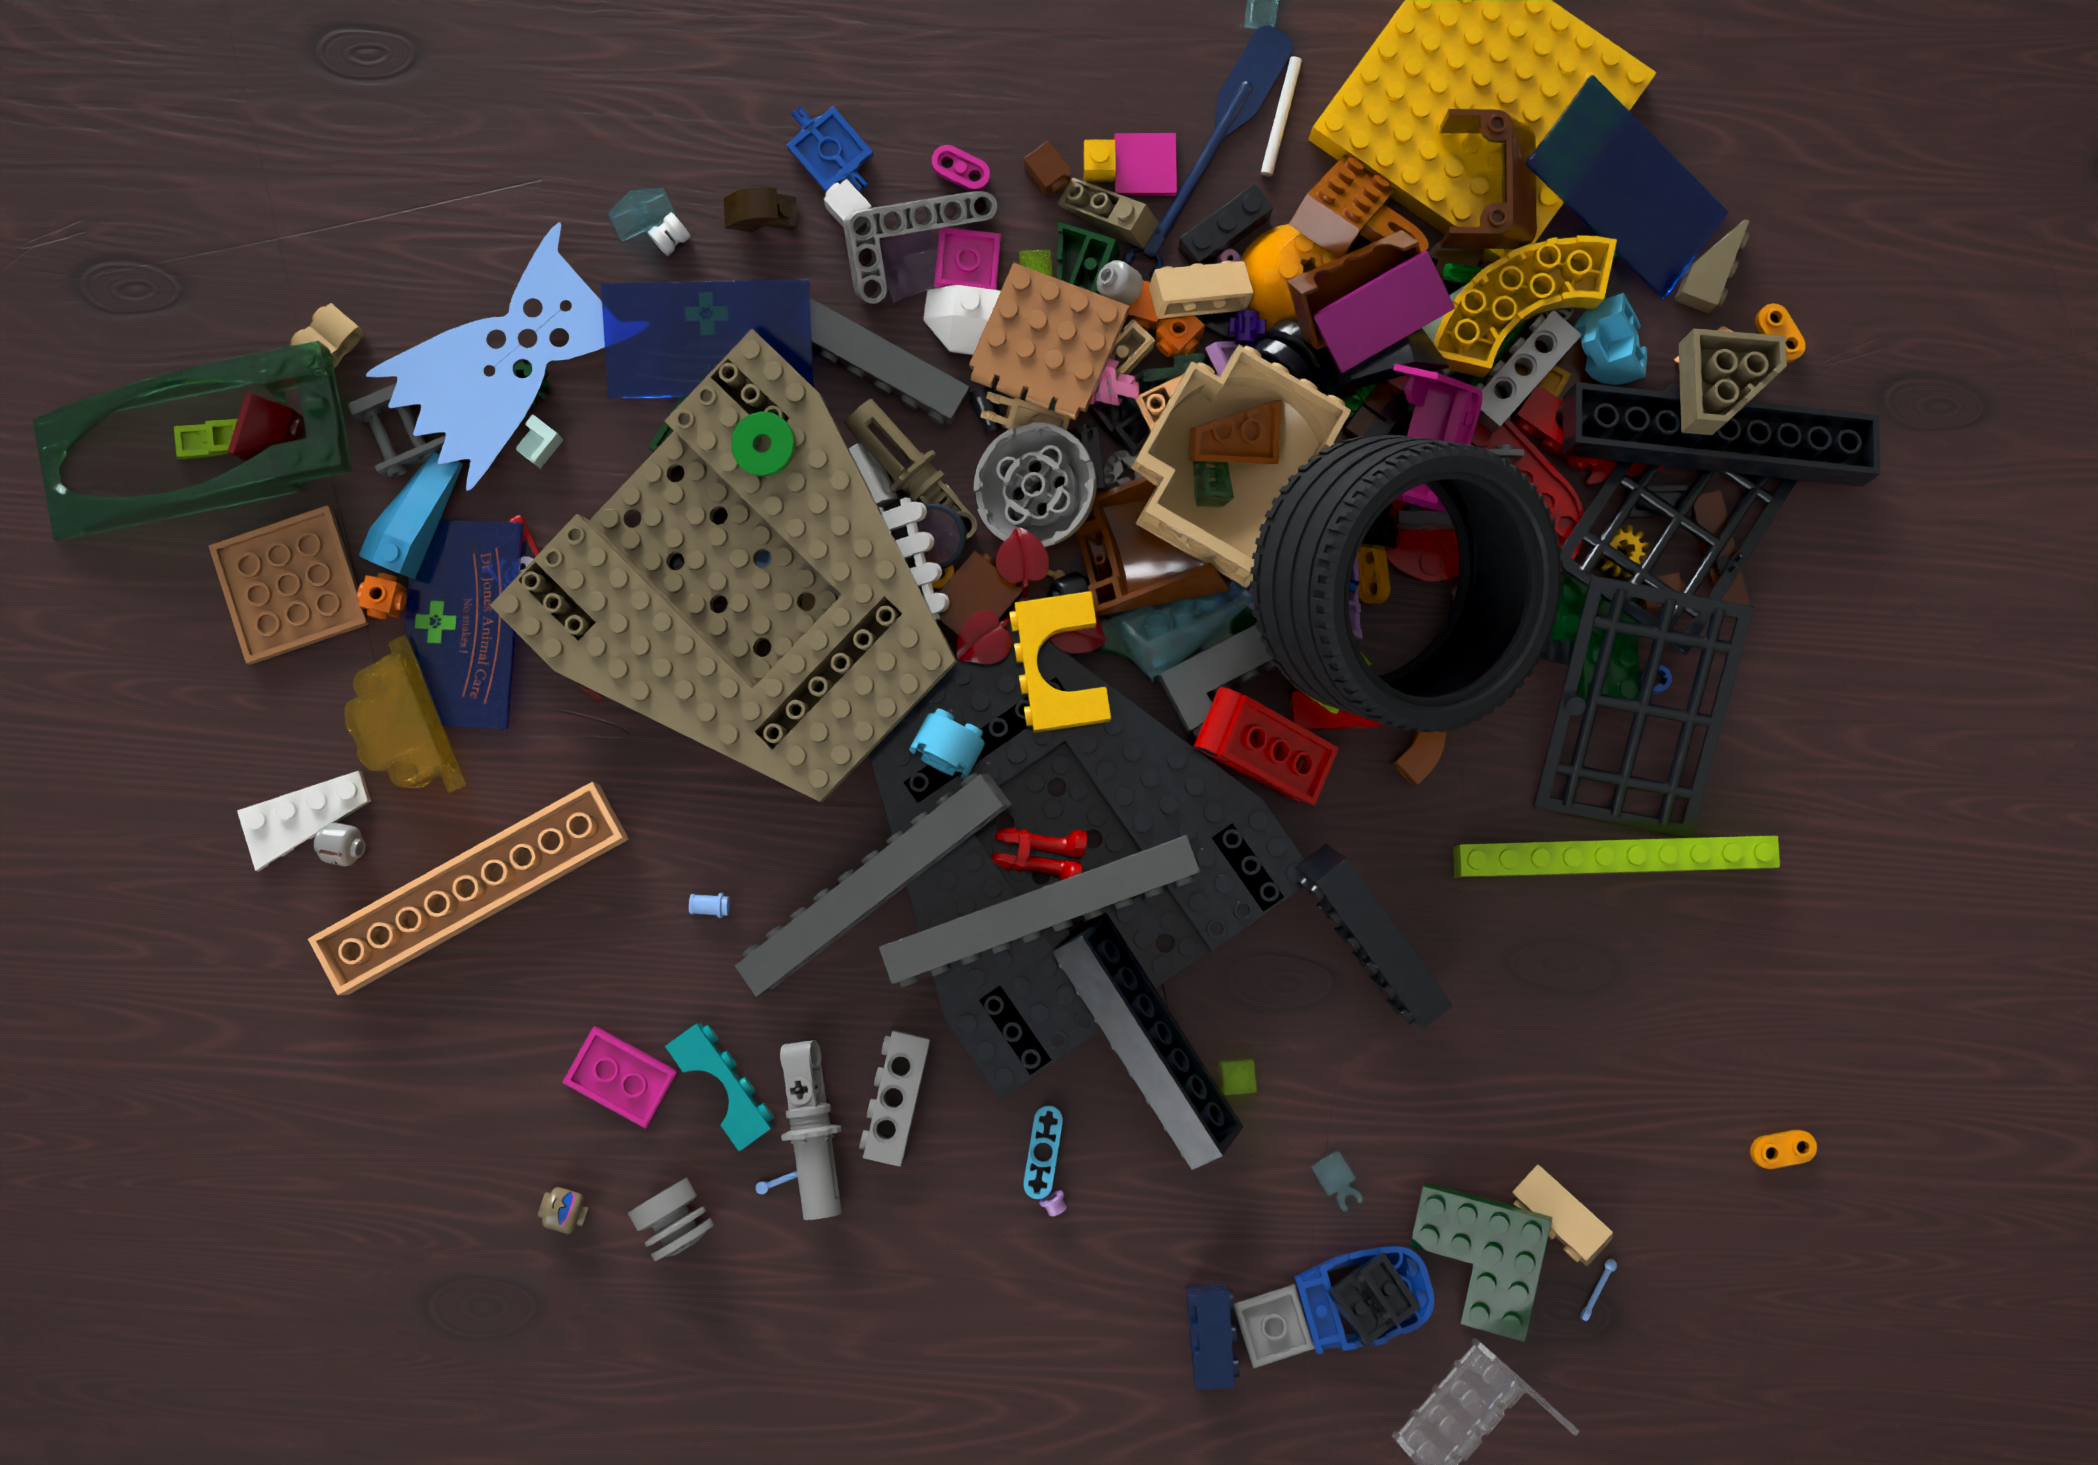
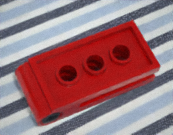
[1194,687,1339,806]

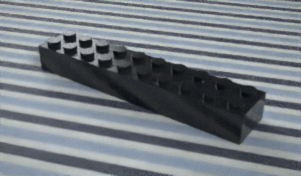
[1563,382,1880,487]

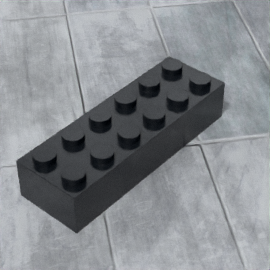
[1295,844,1453,1029]

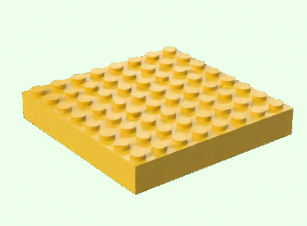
[1308,0,1657,263]

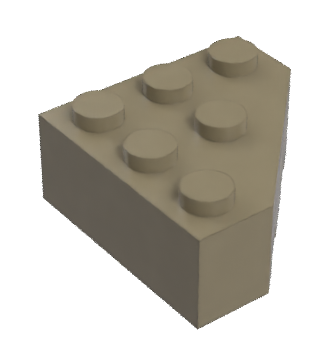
[1679,328,1787,435]

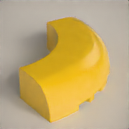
[1433,235,1617,378]

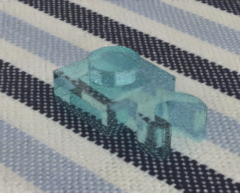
[1311,1150,1363,1212]

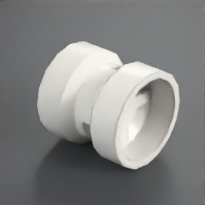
[647,212,691,256]

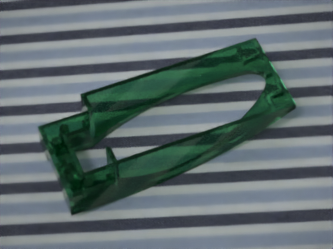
[33,340,353,541]

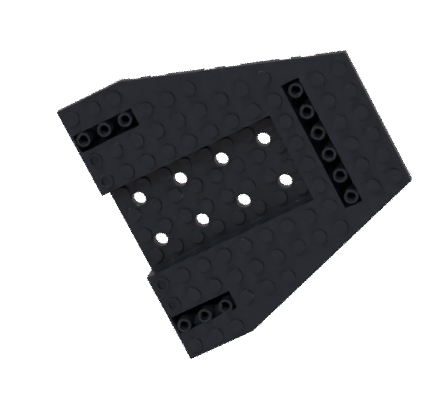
[869,623,1305,1100]

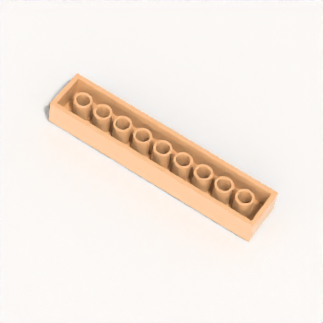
[308,782,629,995]

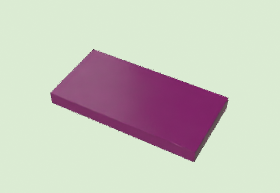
[1311,250,1455,373]

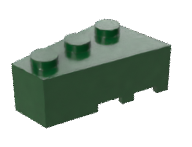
[1057,222,1120,294]

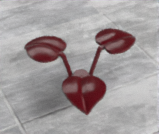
[956,528,1106,665]

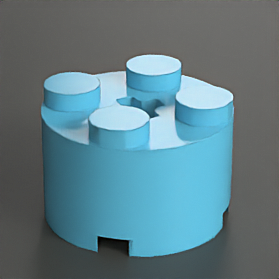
[909,709,985,779]

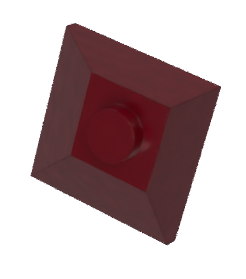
[227,392,304,467]

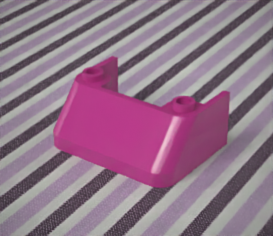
[1393,364,1483,512]

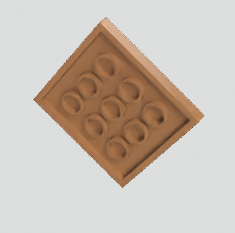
[208,505,370,665]

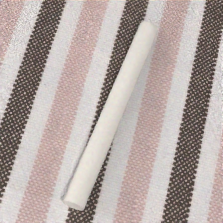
[1261,57,1302,177]

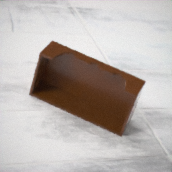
[1287,230,1421,350]

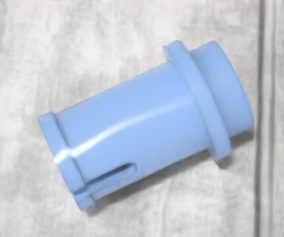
[689,893,730,918]

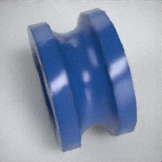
[1641,665,1672,694]

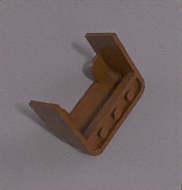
[1440,109,1537,249]

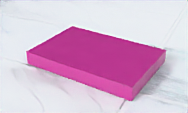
[562,1026,679,1129]

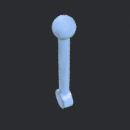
[756,1171,798,1194]
[1580,1259,1617,1321]

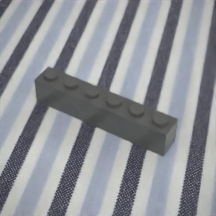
[788,296,970,425]

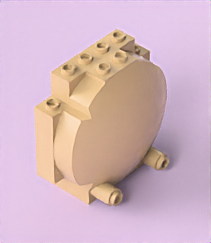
[1131,345,1351,588]

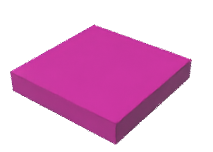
[1114,133,1177,197]
[934,227,1001,290]

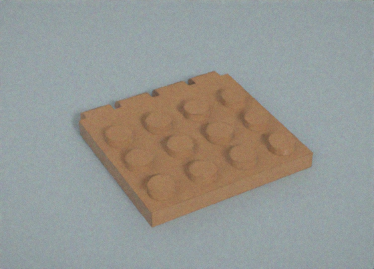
[969,262,1130,420]

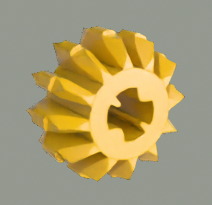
[1599,525,1649,578]

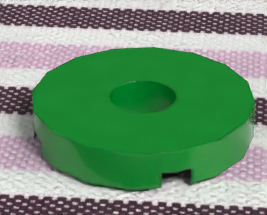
[731,411,796,477]

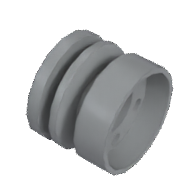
[627,1177,714,1261]

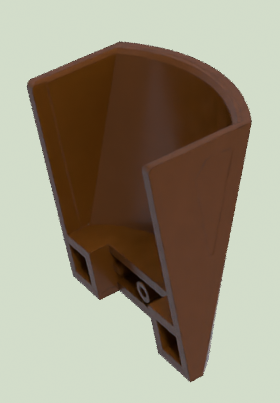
[1074,476,1231,616]

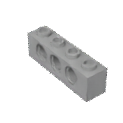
[1477,310,1582,433]
[859,1030,931,1167]

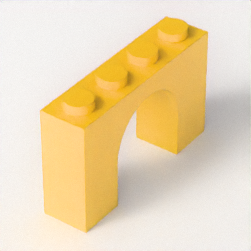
[1009,591,1111,733]

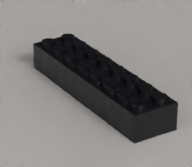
[1052,912,1244,1170]

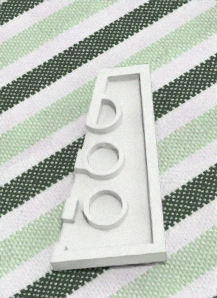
[237,771,371,871]

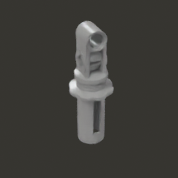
[780,1040,842,1220]

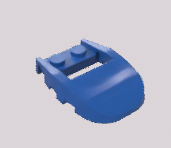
[1294,1246,1435,1354]

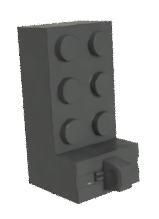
[1157,625,1277,739]

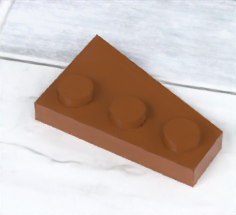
[1189,400,1282,464]

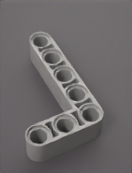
[843,191,997,303]

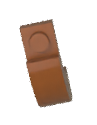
[1391,731,1446,786]

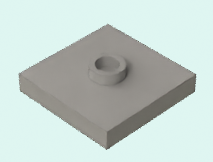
[1234,1284,1315,1369]

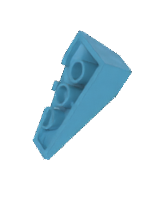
[358,452,463,579]

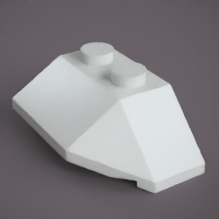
[923,285,1001,355]

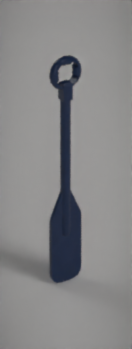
[1122,25,1294,282]

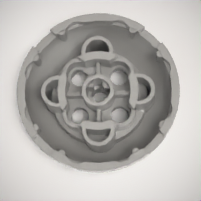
[974,422,1097,547]

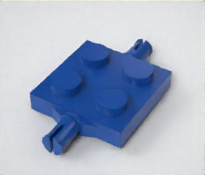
[786,106,874,193]

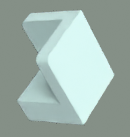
[516,415,563,469]

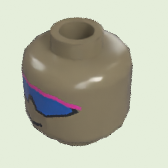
[538,1187,589,1234]

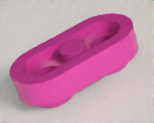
[932,145,990,192]

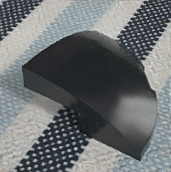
[1089,371,1151,454]

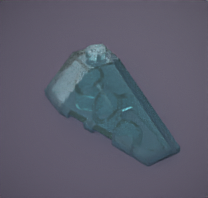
[1113,581,1253,678]

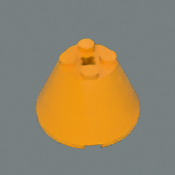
[1240,224,1348,336]

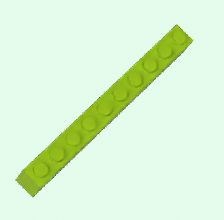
[1453,836,1780,878]

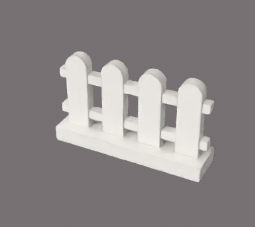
[879,497,949,621]

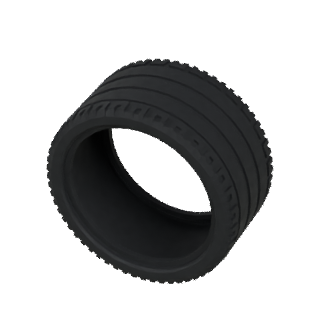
[1250,434,1564,733]

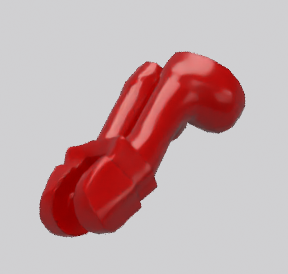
[992,828,1087,881]

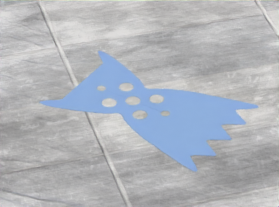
[366,222,650,491]

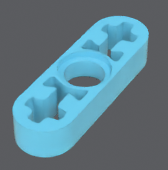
[1023,1105,1063,1199]

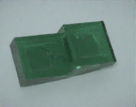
[1143,353,1210,386]

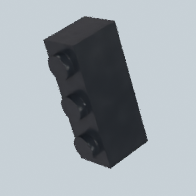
[1178,183,1273,266]

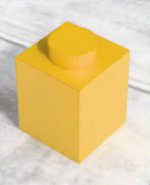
[1083,140,1116,182]

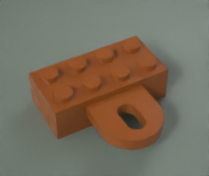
[1289,155,1429,258]

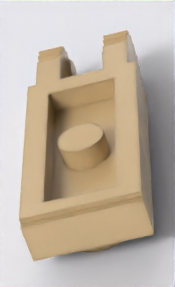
[980,392,1070,430]

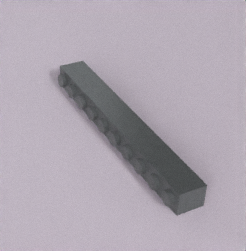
[735,772,1012,997]
[879,835,1200,988]

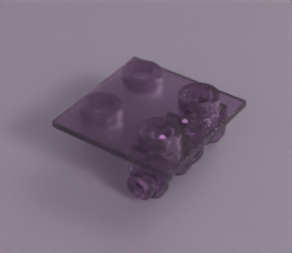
[879,230,937,304]

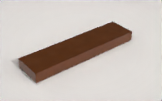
[1691,490,1750,617]

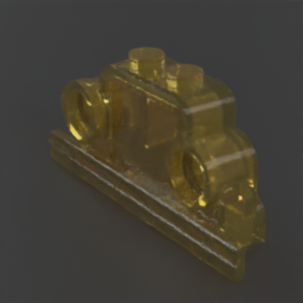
[344,635,467,793]

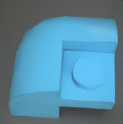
[1575,293,1647,385]

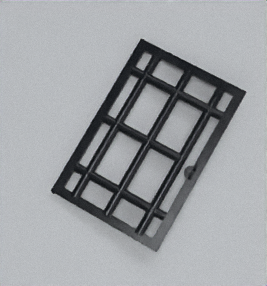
[1560,383,1798,655]
[1533,575,1754,838]

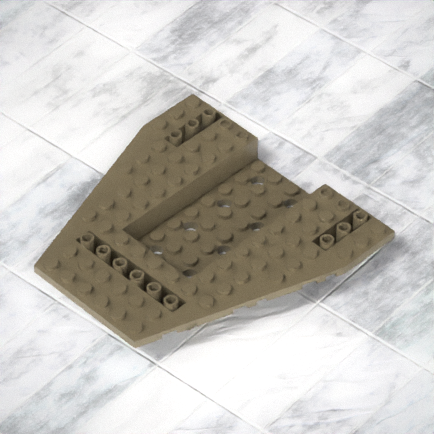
[490,329,957,802]

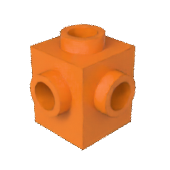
[1155,315,1205,362]
[357,572,407,620]

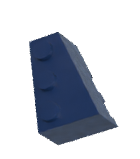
[1185,1283,1240,1390]

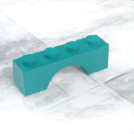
[665,1023,774,1151]

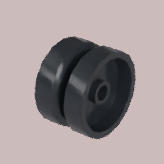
[1254,319,1329,383]

